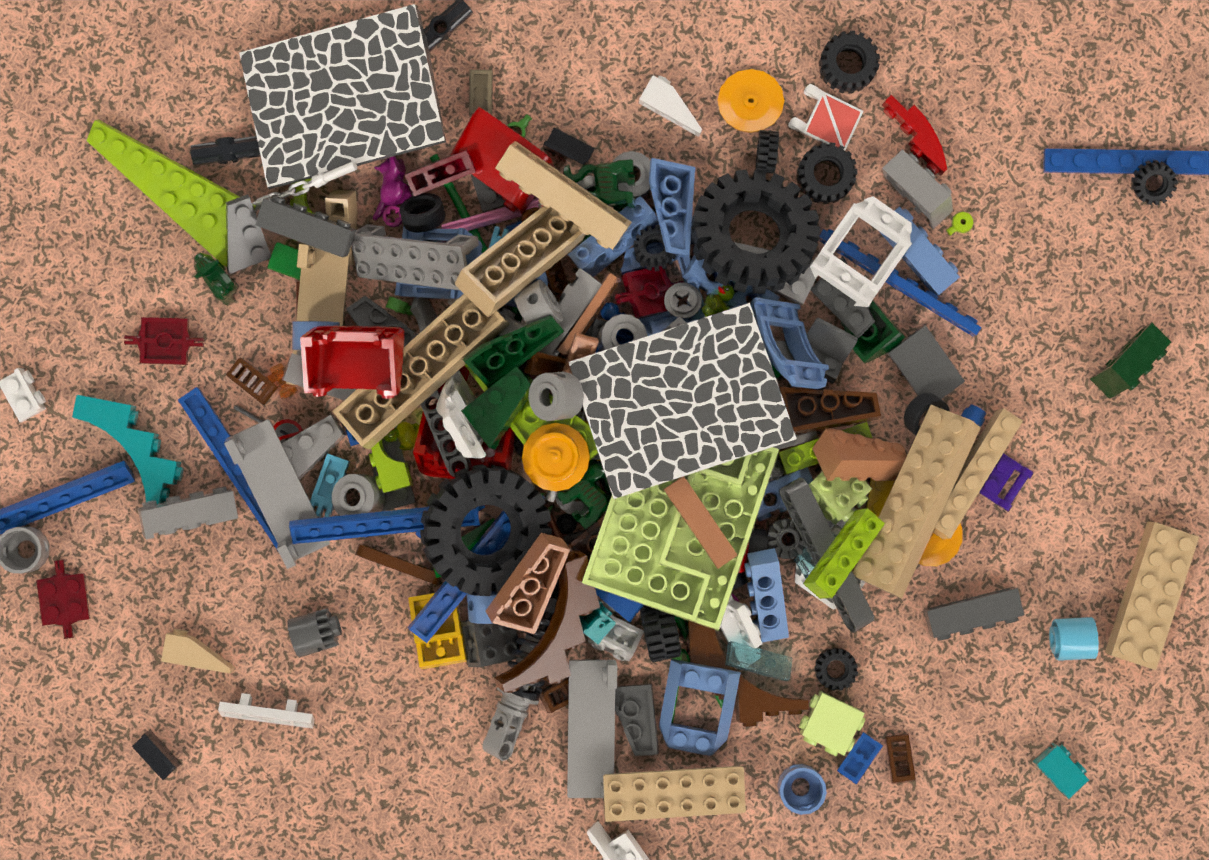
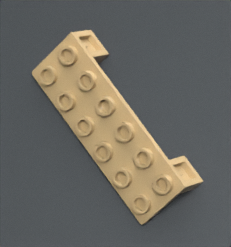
[286,244,350,385]
[603,766,746,822]

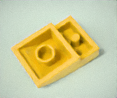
[408,593,467,669]

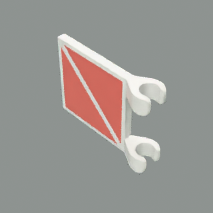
[788,84,863,151]

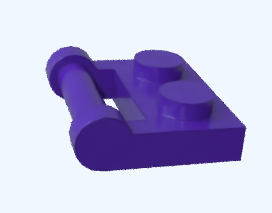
[979,453,1034,512]

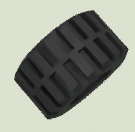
[819,30,880,94]
[797,142,858,204]
[640,605,682,662]

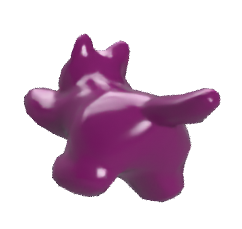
[373,156,413,221]

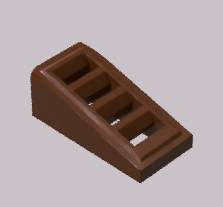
[226,357,278,405]
[540,677,569,713]
[885,733,916,784]

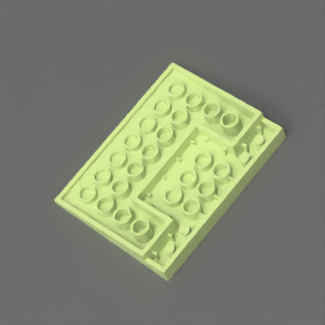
[582,447,779,631]

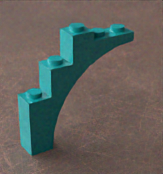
[72,395,184,504]

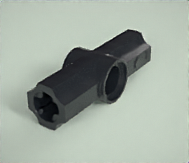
[423,0,474,52]
[190,136,261,166]

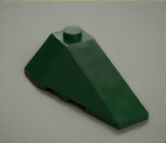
[840,300,906,364]
[463,315,565,388]

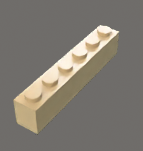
[496,141,632,250]
[933,408,1023,539]

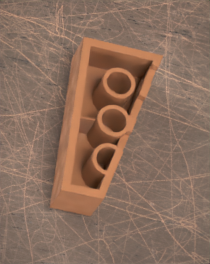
[812,428,907,481]
[485,533,570,634]

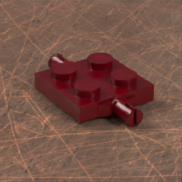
[615,266,684,319]
[124,317,205,365]
[36,560,90,639]

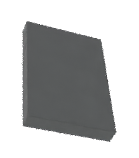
[887,325,965,399]

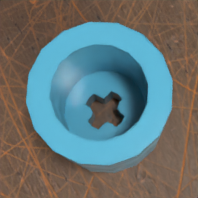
[1049,617,1099,661]

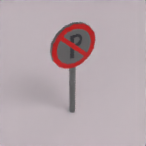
[234,405,303,443]

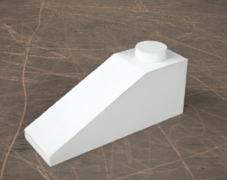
[639,76,702,137]

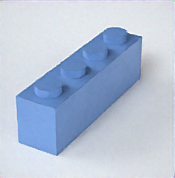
[879,207,960,296]

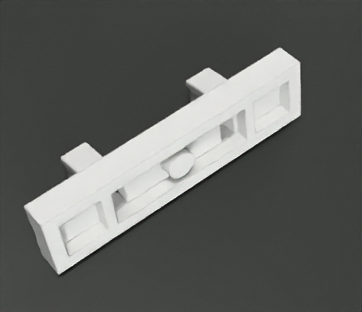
[218,693,314,729]

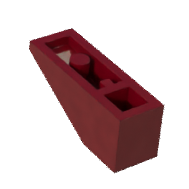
[405,149,477,196]

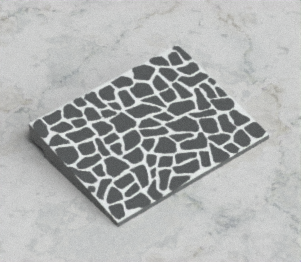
[239,4,446,189]
[568,303,797,499]

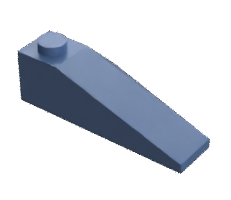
[649,158,695,256]

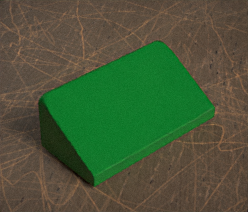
[267,242,301,280]

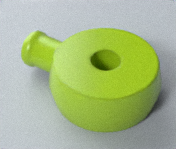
[946,212,973,236]

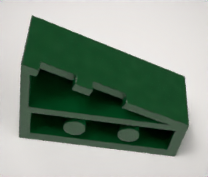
[1090,323,1171,399]
[461,366,532,450]

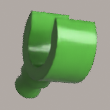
[507,114,532,138]
[386,296,415,317]

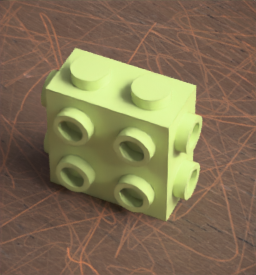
[809,471,872,525]
[799,691,865,756]

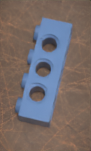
[568,196,659,277]
[682,255,779,309]
[757,467,813,521]
[744,548,789,642]

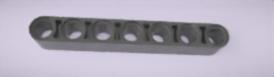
[404,329,472,477]
[779,477,874,633]

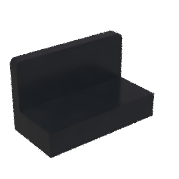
[543,127,595,168]
[132,730,182,780]

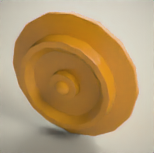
[717,69,785,133]
[522,423,590,492]
[918,523,962,567]

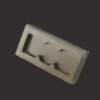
[469,69,493,117]

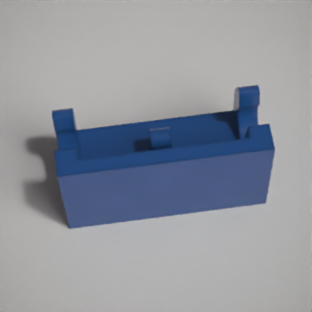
[837,732,884,785]

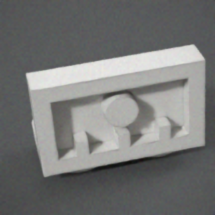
[0,368,46,422]
[588,615,644,662]

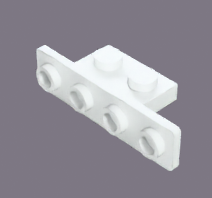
[720,595,763,669]
[587,821,649,860]

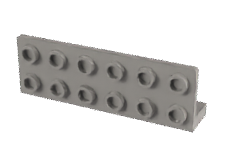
[351,224,479,290]
[224,419,330,569]
[567,660,617,798]

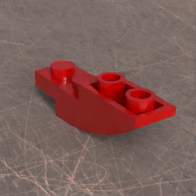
[882,95,947,176]

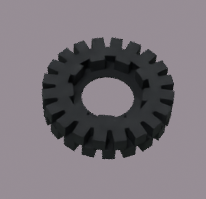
[690,169,820,294]
[420,464,552,596]

